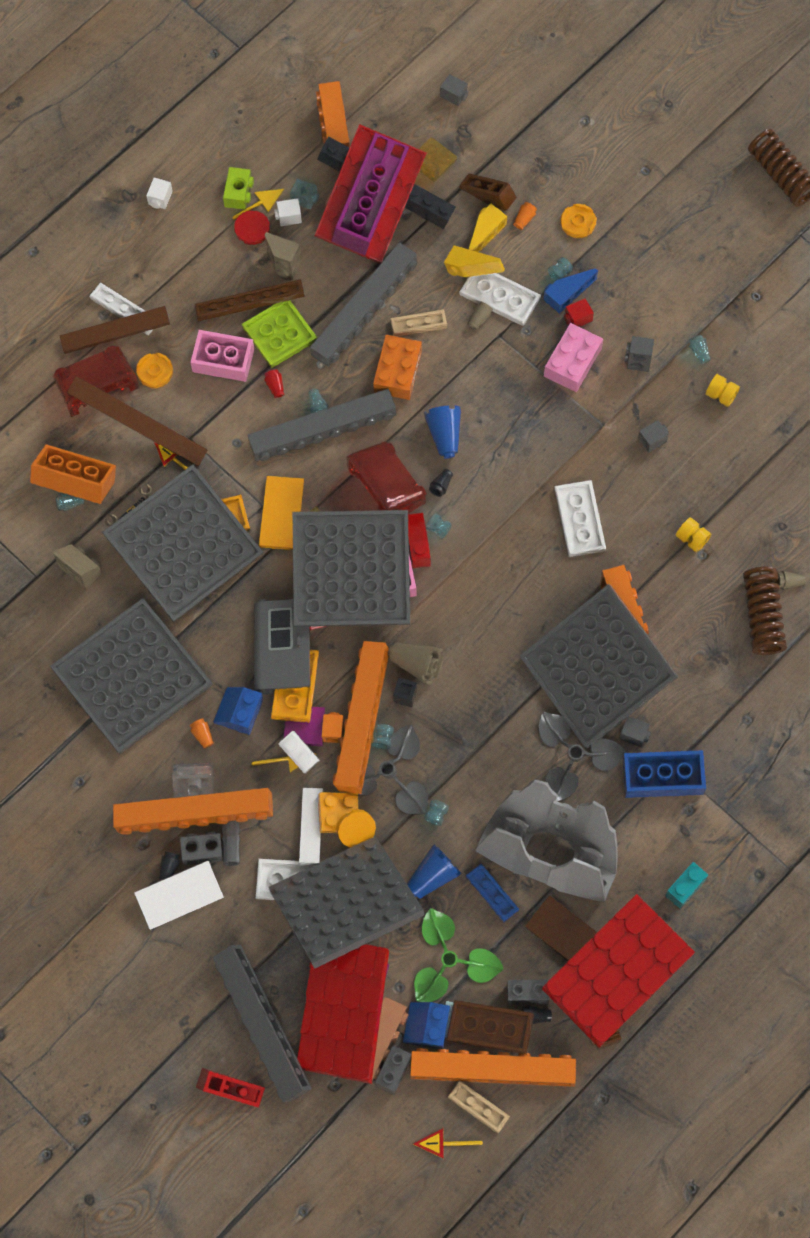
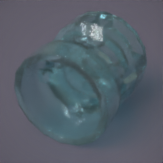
[548,257,573,281]
[426,513,452,539]
[372,724,394,749]
[424,799,449,826]

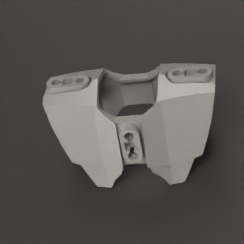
[475,780,618,903]

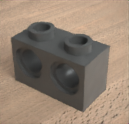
[624,336,654,372]
[180,831,223,865]
[507,980,549,1005]
[375,1045,412,1095]

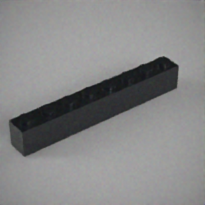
[317,137,456,229]

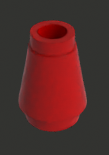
[264,369,285,398]

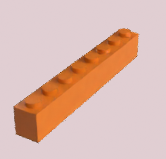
[333,641,389,794]
[113,788,273,835]
[411,1048,576,1087]

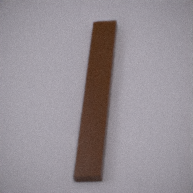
[67,376,208,467]

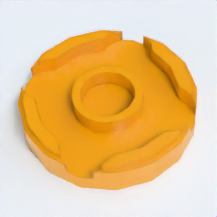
[560,204,597,238]
[136,353,173,388]
[336,809,376,848]

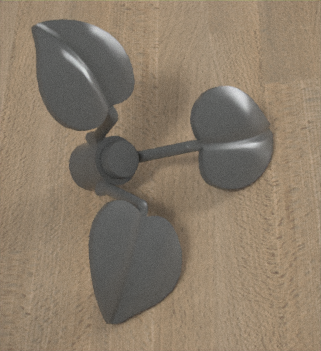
[539,712,626,801]
[358,724,428,814]

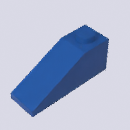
[544,268,598,314]

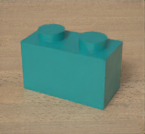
[665,862,708,909]

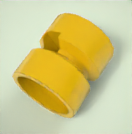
[705,374,740,407]
[675,517,712,553]

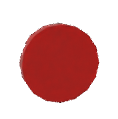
[234,210,270,245]

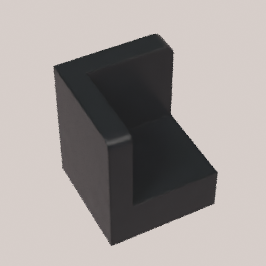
[393,678,417,707]

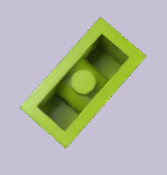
[223,167,254,210]

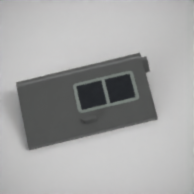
[254,599,310,695]

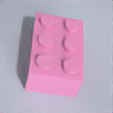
[544,323,603,392]
[190,330,254,382]

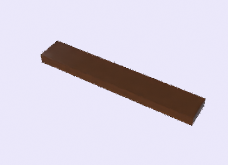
[195,279,305,322]
[59,306,170,354]

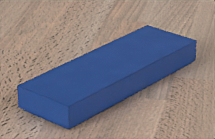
[466,864,519,923]

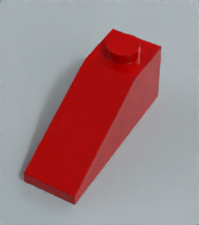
[408,513,431,568]
[196,1068,265,1108]

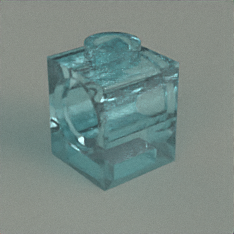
[290,179,319,209]

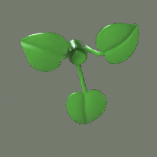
[414,908,503,1002]

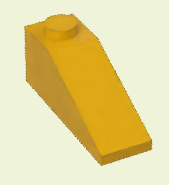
[469,204,507,252]
[444,245,505,277]

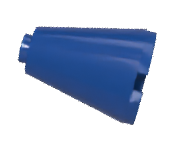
[424,405,461,459]
[407,844,462,899]

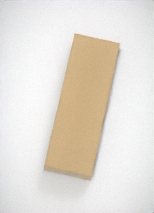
[390,309,447,337]
[448,1080,510,1134]

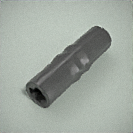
[222,820,240,866]

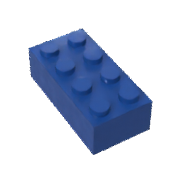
[622,750,706,798]

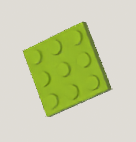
[241,300,317,368]

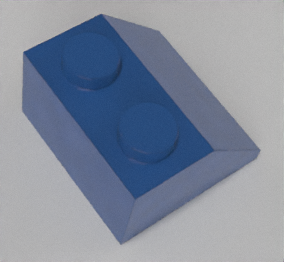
[213,687,263,735]
[403,1002,450,1049]

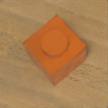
[322,712,344,743]

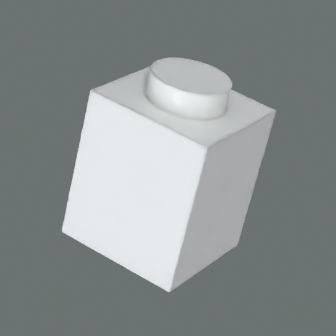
[147,178,173,209]
[274,199,302,226]

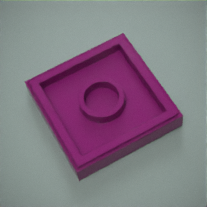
[284,707,325,746]

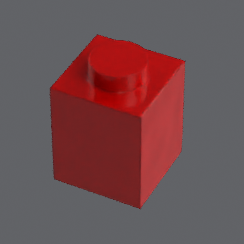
[564,298,594,327]

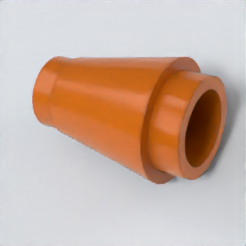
[513,202,537,230]
[189,718,214,749]

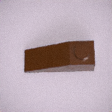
[459,173,517,211]

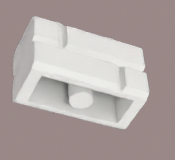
[278,731,320,773]

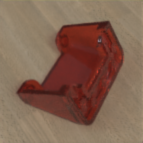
[53,346,139,417]
[346,441,427,514]

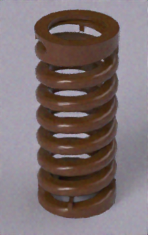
[748,129,810,207]
[743,566,787,655]

